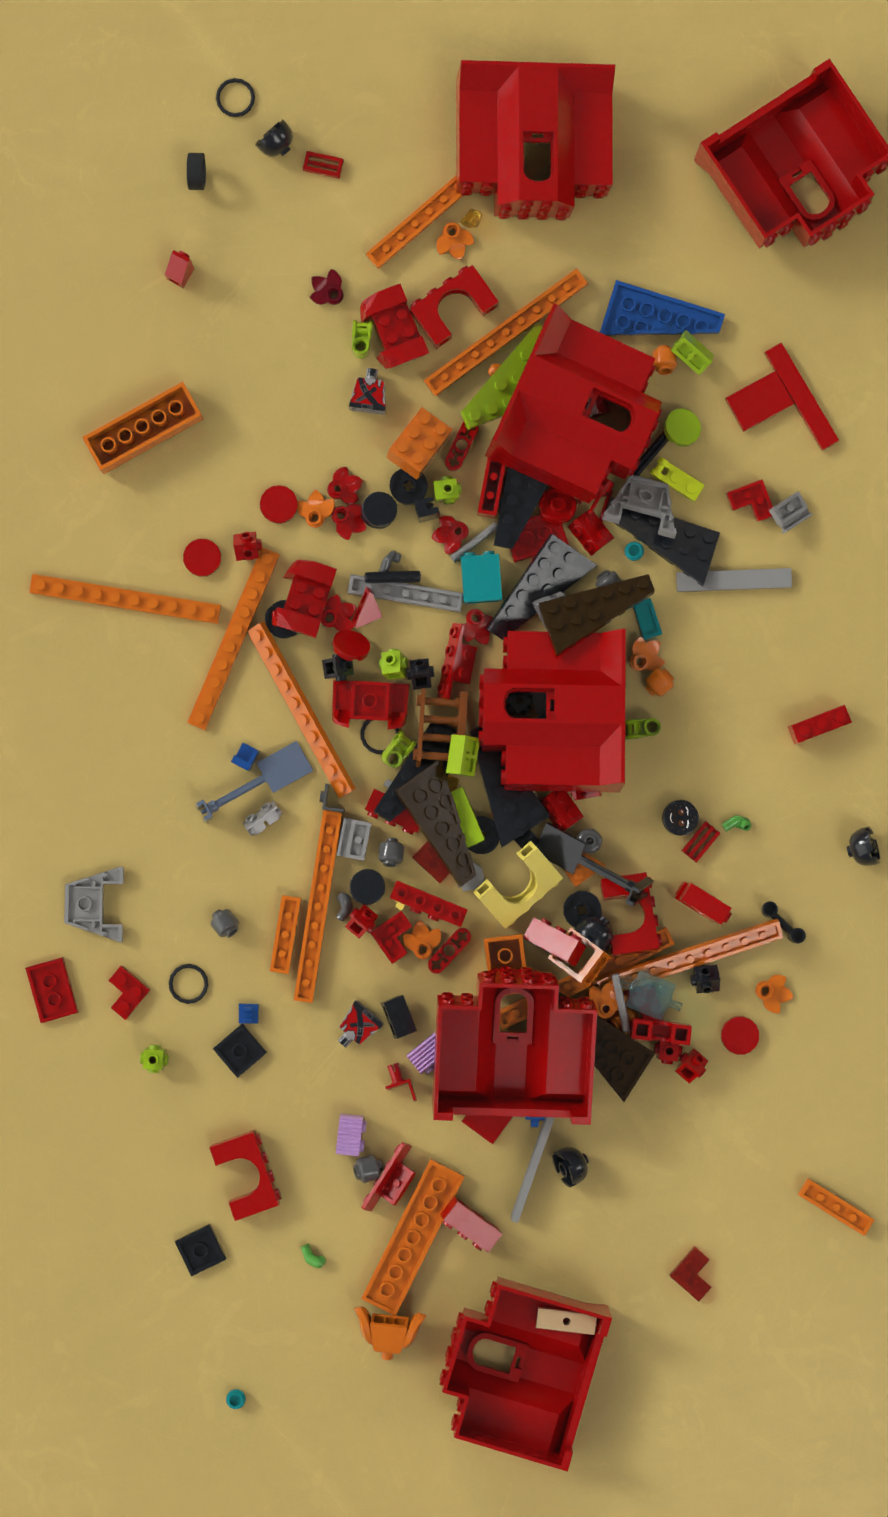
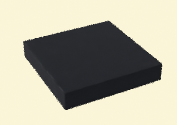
[213,1023,267,1078]
[175,1224,227,1277]

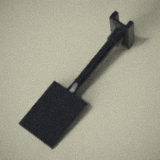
[536,822,654,906]

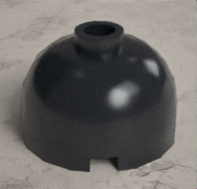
[255,119,293,157]
[847,826,880,866]
[574,915,613,952]
[552,1147,589,1188]

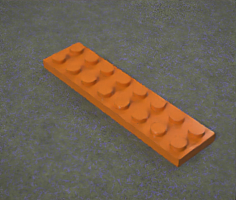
[361,1158,465,1316]

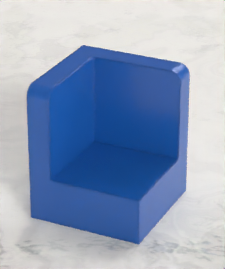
[231,743,260,771]

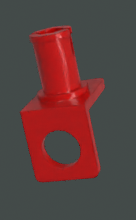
[385,1063,417,1102]

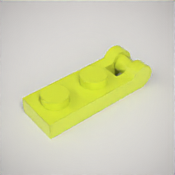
[650,457,705,502]

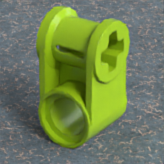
[352,320,373,359]
[625,718,661,739]
[381,730,416,768]

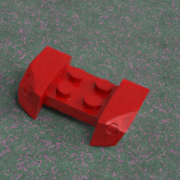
[360,283,429,369]
[272,560,337,638]
[332,680,409,730]

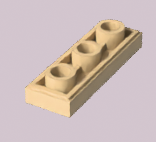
[536,1307,597,1335]

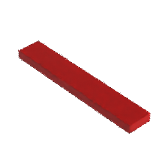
[764,342,839,451]

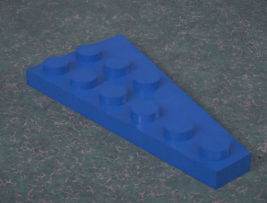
[600,280,725,336]

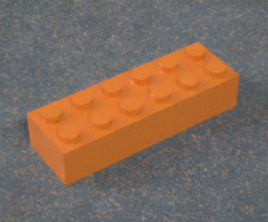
[82,382,204,474]

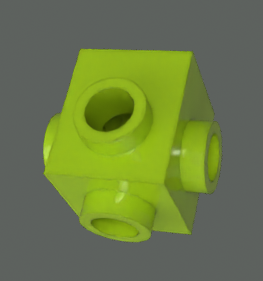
[433,476,462,505]
[379,649,408,680]
[140,1045,169,1073]

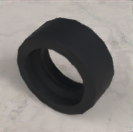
[187,153,206,190]

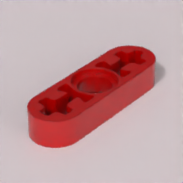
[445,421,478,472]
[428,928,471,974]

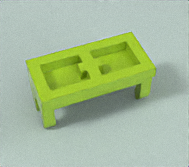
[671,330,714,375]
[446,735,480,777]

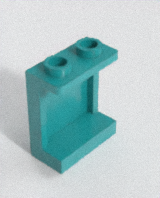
[461,551,502,604]

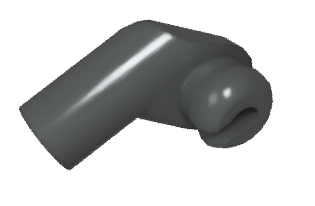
[379,551,402,572]
[336,892,353,922]

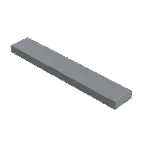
[676,568,792,592]
[348,574,463,613]
[510,1117,554,1223]

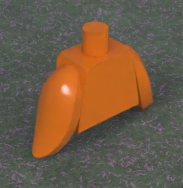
[354,1306,426,1360]

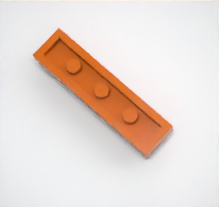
[270,895,301,974]
[798,1178,874,1236]

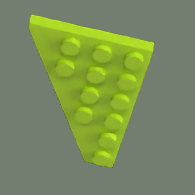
[460,322,542,430]

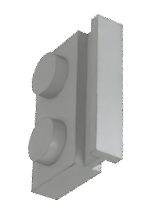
[769,491,813,534]
[337,818,372,861]

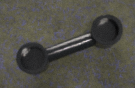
[761,901,806,944]

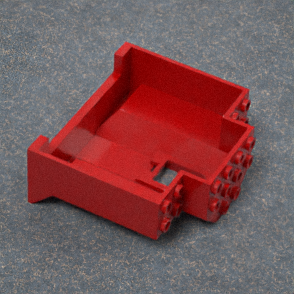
[694,58,888,249]
[456,60,615,221]
[485,303,662,504]
[478,629,626,793]
[432,966,597,1125]
[439,1276,612,1472]

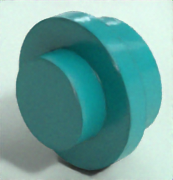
[624,542,644,561]
[226,1389,246,1409]

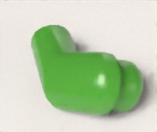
[721,815,751,832]
[301,1244,326,1268]

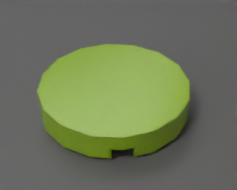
[663,409,701,447]

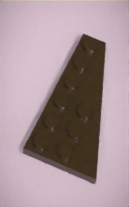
[539,574,655,657]
[394,760,477,887]
[558,992,655,1102]

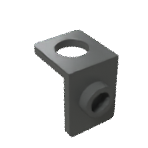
[319,783,345,812]

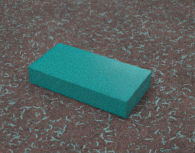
[633,598,662,640]

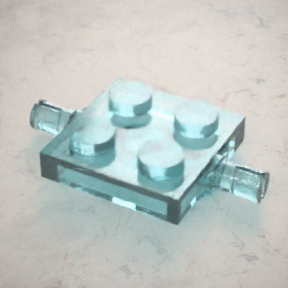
[620,969,683,1021]

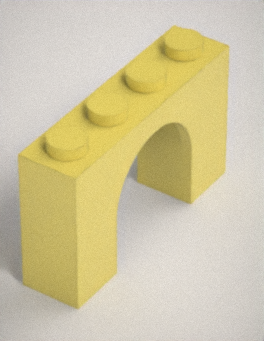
[473,841,563,929]

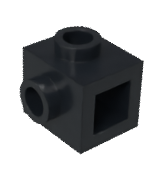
[322,654,354,682]
[407,658,434,690]
[505,692,533,715]
[690,964,720,994]

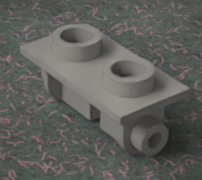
[243,801,283,836]

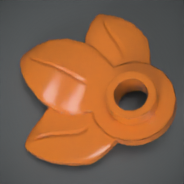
[437,222,474,260]
[297,490,335,528]
[629,637,665,671]
[403,921,441,959]
[755,975,793,1013]
[589,980,627,1019]

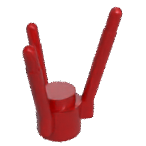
[578,478,614,521]

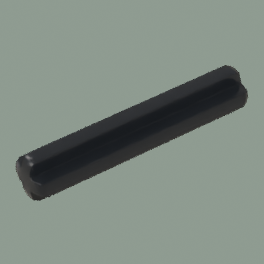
[632,431,669,476]
[364,571,421,583]

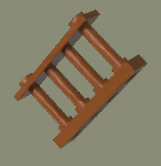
[413,688,468,767]

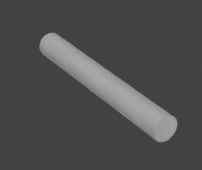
[450,522,497,562]
[611,973,631,1032]

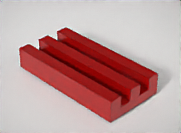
[303,151,344,179]
[681,821,721,863]

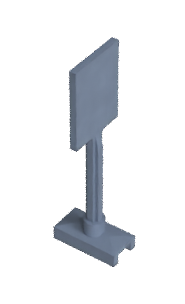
[195,741,313,823]

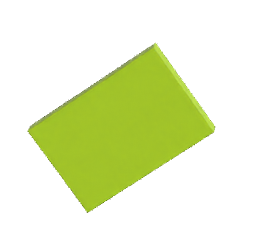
[451,787,485,848]

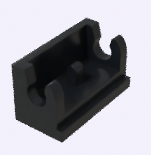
[414,497,440,523]
[381,995,417,1039]

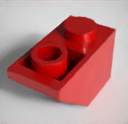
[165,250,194,289]

